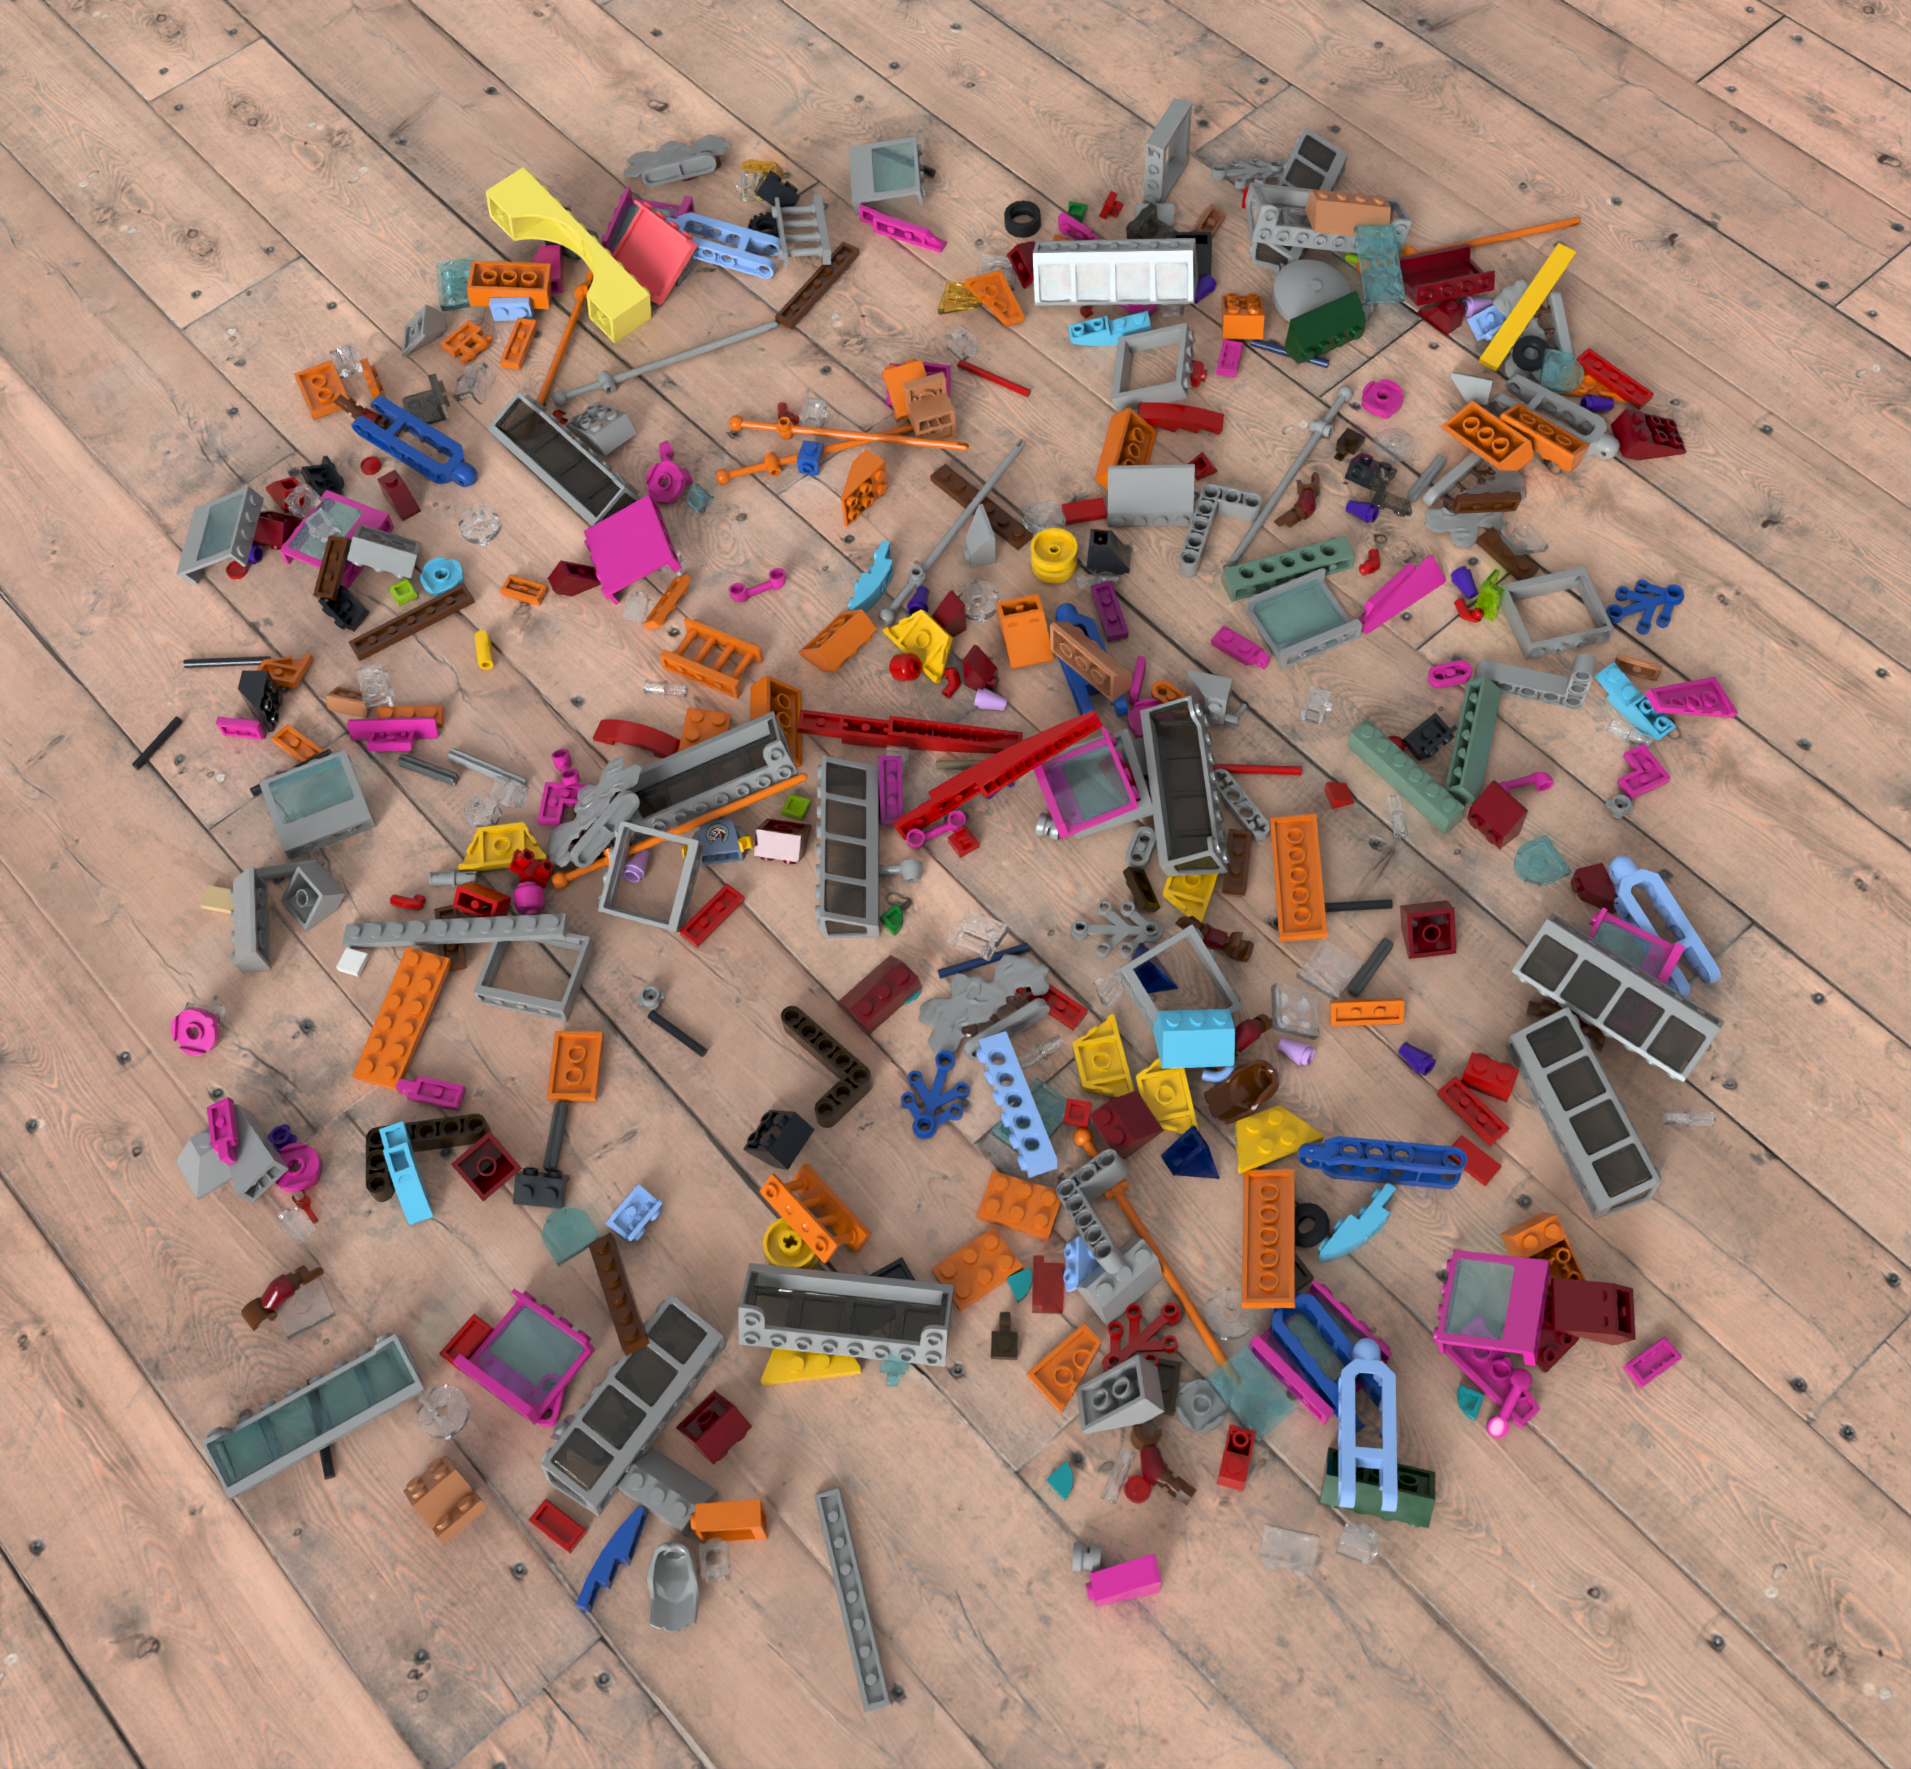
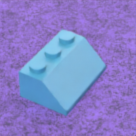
[1153,1009,1235,1069]

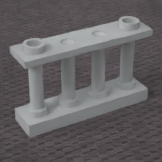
[771,194,831,268]

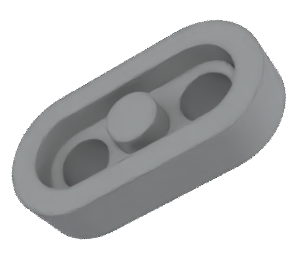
[1126,827,1156,869]

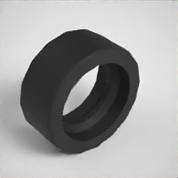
[1004,200,1041,238]

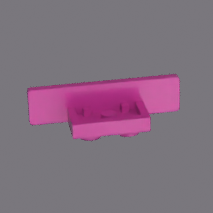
[347,717,439,753]

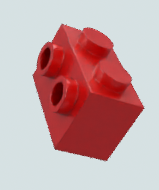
[452,881,511,917]
[1461,1052,1519,1103]

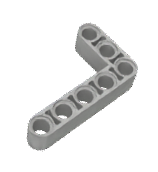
[1179,484,1262,578]
[1474,653,1596,709]
[1056,1149,1128,1274]

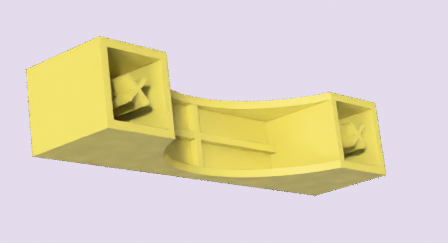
[486,167,651,344]

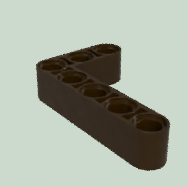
[781,1006,873,1128]
[366,1114,491,1202]

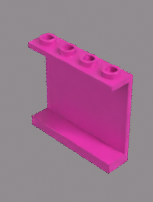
[584,495,682,605]

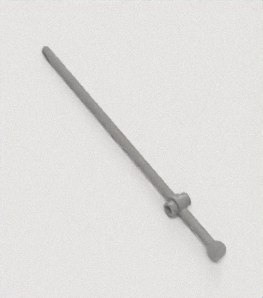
[552,321,779,406]
[1230,385,1353,564]
[878,439,1026,625]

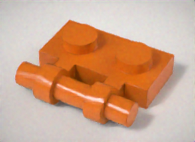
[440,320,493,364]

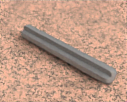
[448,748,527,790]

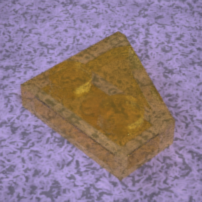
[741,159,783,178]
[938,281,982,315]

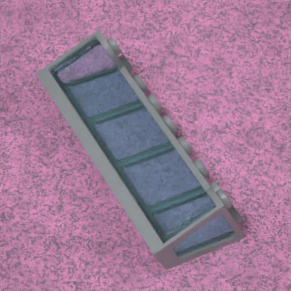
[201,1332,427,1499]

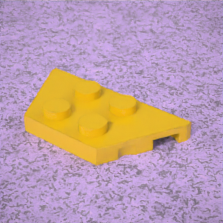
[883,610,953,684]
[458,822,548,872]
[1162,848,1227,923]
[1072,1014,1134,1098]
[1135,1058,1200,1138]
[1235,1105,1324,1174]
[761,1323,862,1386]

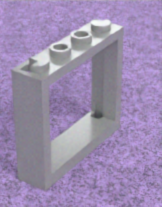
[1143,98,1192,204]
[1111,323,1196,413]
[1497,566,1614,660]
[1051,728,1153,839]
[598,821,706,932]
[1115,924,1242,1035]
[473,932,595,1022]

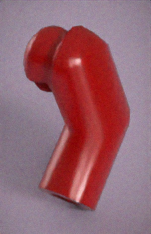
[942,667,961,699]

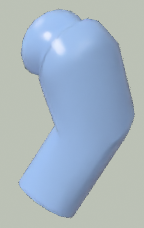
[1201,1064,1237,1085]

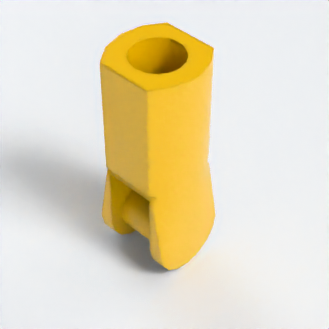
[475,630,494,670]

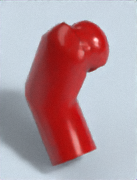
[1359,549,1380,575]
[1454,598,1484,623]
[390,894,426,911]

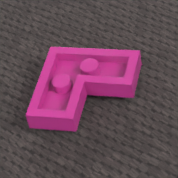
[1617,744,1671,801]
[537,782,588,826]

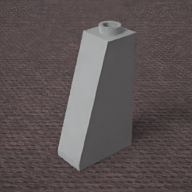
[229,1104,289,1203]

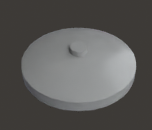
[1272,259,1351,322]

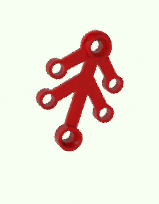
[1102,1302,1182,1372]

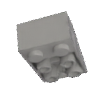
[566,403,637,456]

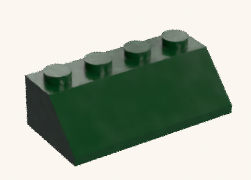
[1284,291,1366,365]
[1320,1447,1435,1528]

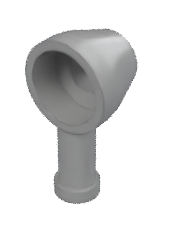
[879,859,923,883]

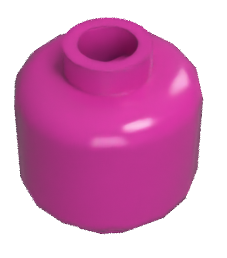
[513,882,545,915]

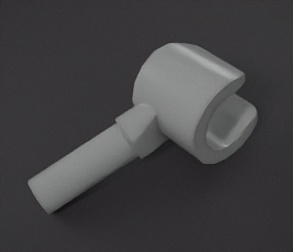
[1224,703,1247,728]

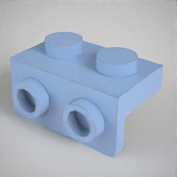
[489,297,535,321]
[1467,304,1508,341]
[605,1184,664,1242]
[1063,1236,1100,1292]

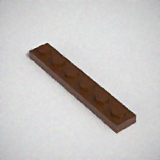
[775,241,860,329]
[930,464,1033,550]
[349,583,475,661]
[588,1232,650,1356]

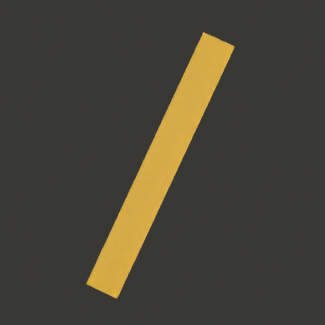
[1478,243,1576,372]

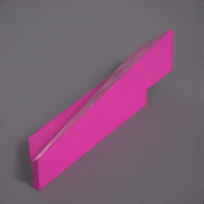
[859,204,947,253]
[1357,555,1445,634]

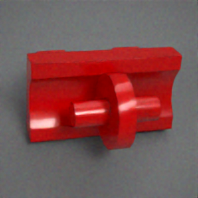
[508,848,553,889]

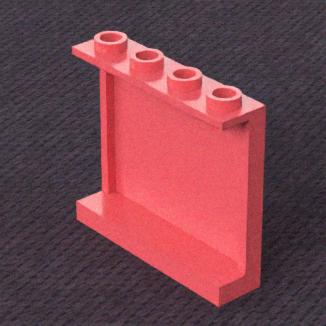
[612,200,698,306]

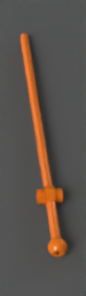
[1356,217,1581,275]
[525,269,594,434]
[729,415,969,451]
[715,424,914,485]
[551,773,808,890]
[1073,1128,1240,1387]

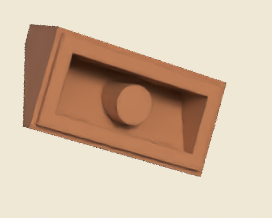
[1190,203,1226,239]
[1614,654,1663,681]
[326,686,377,718]

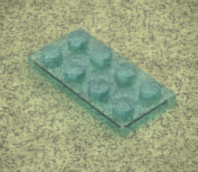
[1354,225,1406,303]

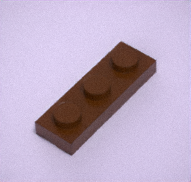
[1452,491,1522,514]
[1476,527,1539,581]
[313,535,352,601]
[1222,829,1252,896]
[434,905,467,972]

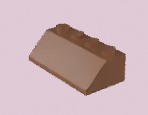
[1304,189,1391,240]
[1050,622,1132,703]

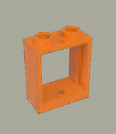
[690,1499,767,1544]

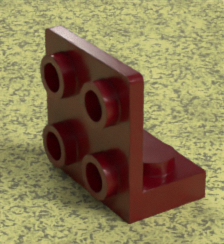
[1499,1298,1579,1372]

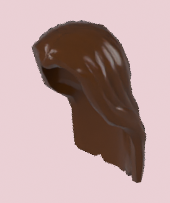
[1204,1059,1279,1125]

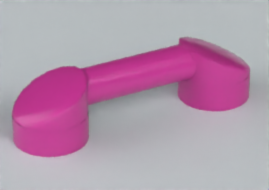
[659,440,693,486]
[729,568,787,602]
[551,749,581,786]
[1499,772,1554,794]
[906,811,966,849]
[1486,1368,1532,1438]

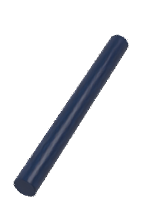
[1250,339,1330,368]
[937,943,1030,979]

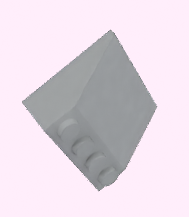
[1107,464,1195,527]

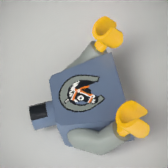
[682,816,754,866]

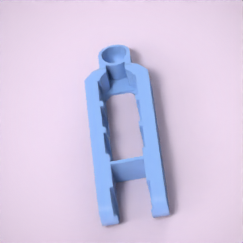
[666,212,781,279]
[1608,855,1721,996]
[1338,1338,1398,1512]

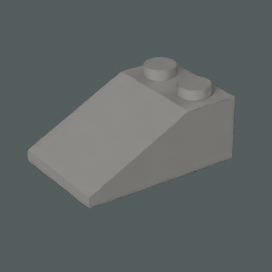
[1076,1354,1165,1434]

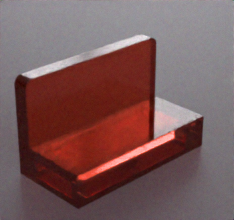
[1032,1255,1064,1314]

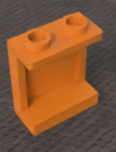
[881,359,927,423]

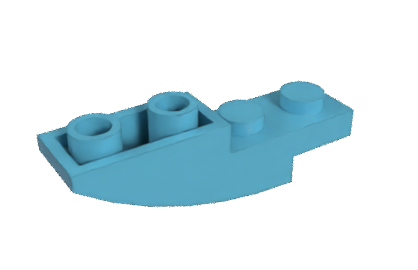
[1068,311,1152,346]
[848,540,894,613]
[1595,662,1676,741]
[379,1121,434,1225]
[1318,1183,1396,1263]

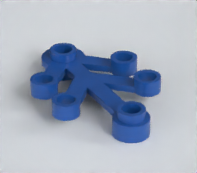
[1606,580,1684,635]
[901,1050,970,1139]

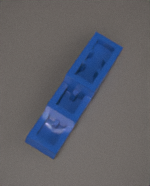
[575,1506,649,1613]

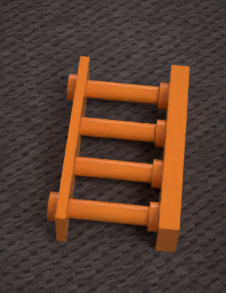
[659,617,764,699]
[760,1164,873,1263]

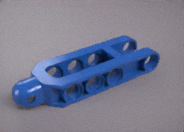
[351,395,477,487]
[1056,603,1128,717]
[1298,1136,1467,1189]
[1270,1293,1381,1434]

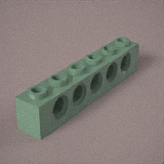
[1222,536,1355,602]

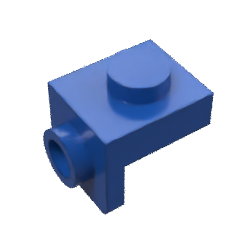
[797,440,824,475]

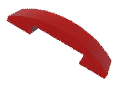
[593,719,680,759]

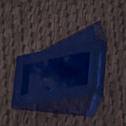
[1121,943,1179,994]
[1161,1125,1220,1179]

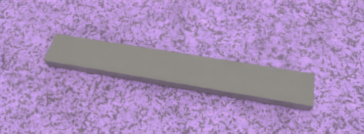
[814,1487,892,1713]

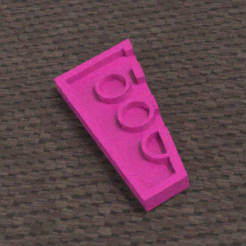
[1645,677,1738,718]
[1445,1315,1540,1429]

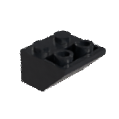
[754,170,801,216]
[1171,232,1212,278]
[1086,529,1131,575]
[238,670,283,732]
[743,1110,815,1170]

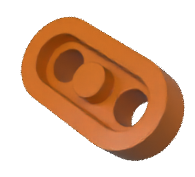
[1151,680,1189,716]

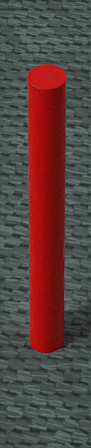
[957,359,1031,397]
[1213,764,1302,775]

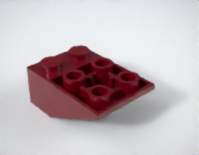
[1610,408,1686,461]
[1551,1278,1636,1346]

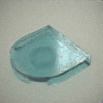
[1539,348,1584,393]
[1514,835,1571,886]
[542,1207,601,1267]

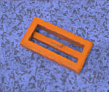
[500,574,549,606]

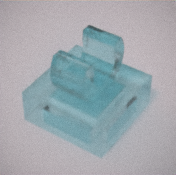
[686,484,714,514]
[879,1360,908,1387]

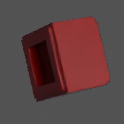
[1188,452,1218,481]
[1324,782,1354,809]

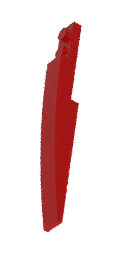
[797,709,1023,753]
[892,710,1103,840]

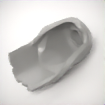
[647,1541,699,1632]

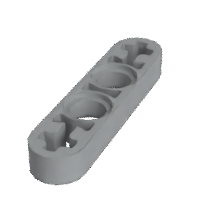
[1214,769,1270,841]

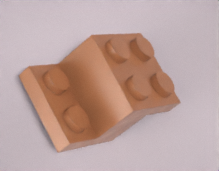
[903,372,957,450]
[403,1455,487,1545]

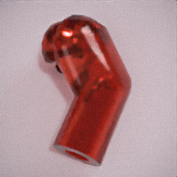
[777,402,799,425]

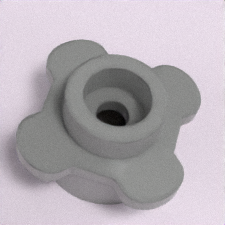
[1606,794,1634,819]
[637,985,665,1010]

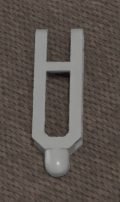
[1489,374,1620,459]

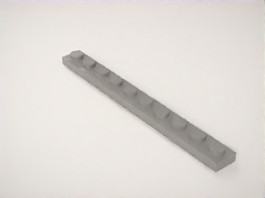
[342,913,569,948]

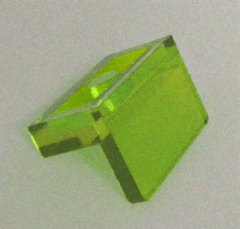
[1475,569,1505,622]

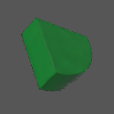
[1068,201,1088,223]
[879,904,903,936]

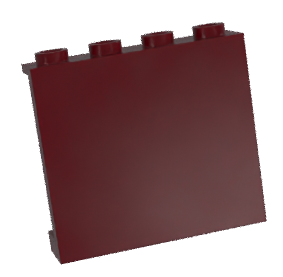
[1391,243,1495,306]

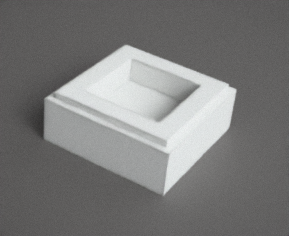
[336,947,370,977]

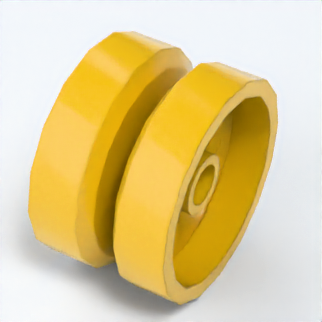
[1030,528,1078,584]
[763,1217,821,1270]

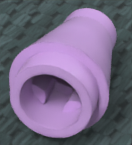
[1461,297,1493,317]
[974,688,1007,711]
[623,849,650,883]
[1277,1037,1316,1067]

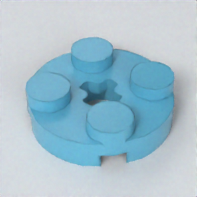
[420,557,465,597]

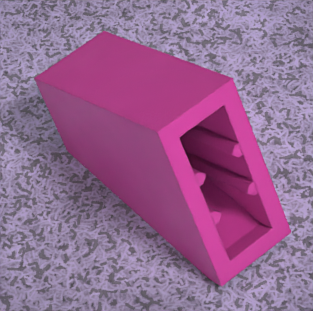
[531,244,564,294]
[1085,1554,1162,1607]

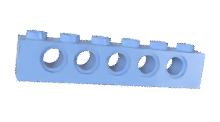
[976,1031,1057,1178]

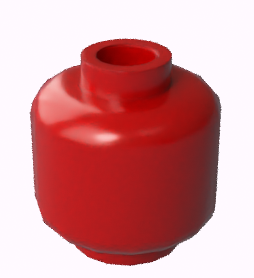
[1190,360,1208,388]
[889,652,922,682]

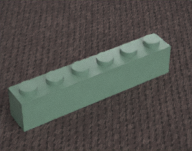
[1445,676,1502,806]
[1348,719,1465,835]

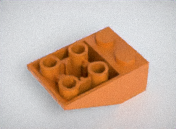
[1222,293,1264,340]
[841,449,888,527]
[996,594,1054,670]
[1500,1212,1586,1298]

